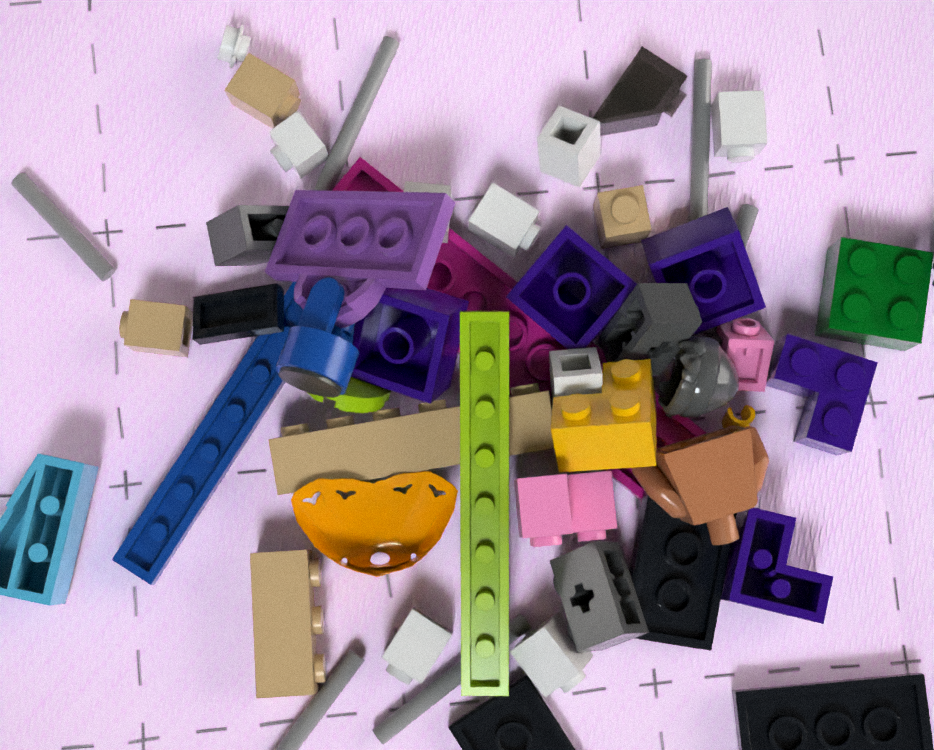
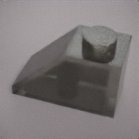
[593,46,688,136]

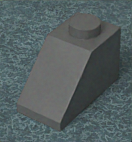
[206,205,289,266]

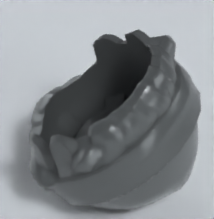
[658,336,739,419]

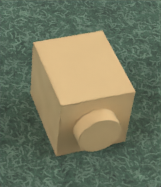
[224,53,301,129]
[593,185,652,249]
[119,299,193,358]

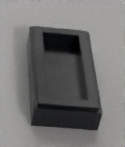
[192,283,284,345]

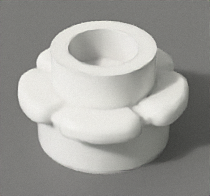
[217,24,251,68]

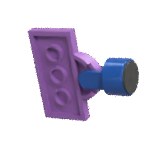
[265,190,455,398]

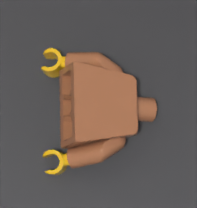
[631,405,770,545]

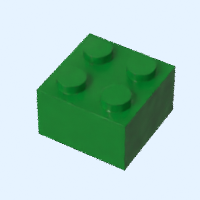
[815,237,934,351]

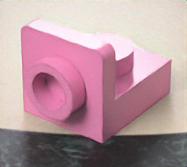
[716,317,774,392]

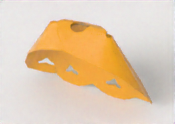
[291,471,458,577]

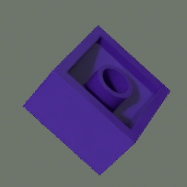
[641,207,766,335]
[506,225,637,349]

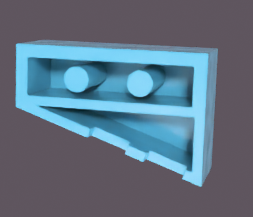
[0,453,99,606]

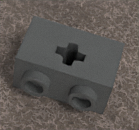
[599,283,702,375]
[550,541,649,652]

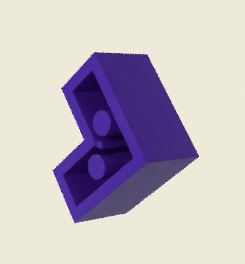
[766,334,878,456]
[721,507,834,624]

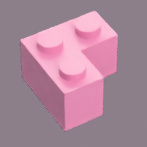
[514,471,617,547]

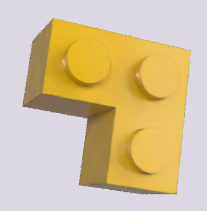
[551,359,656,473]

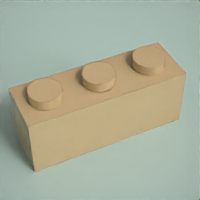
[250,549,326,699]

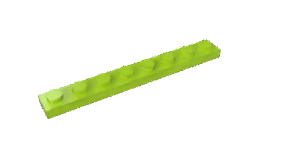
[460,311,509,696]

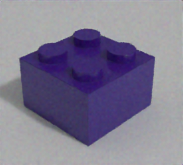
[351,288,469,404]

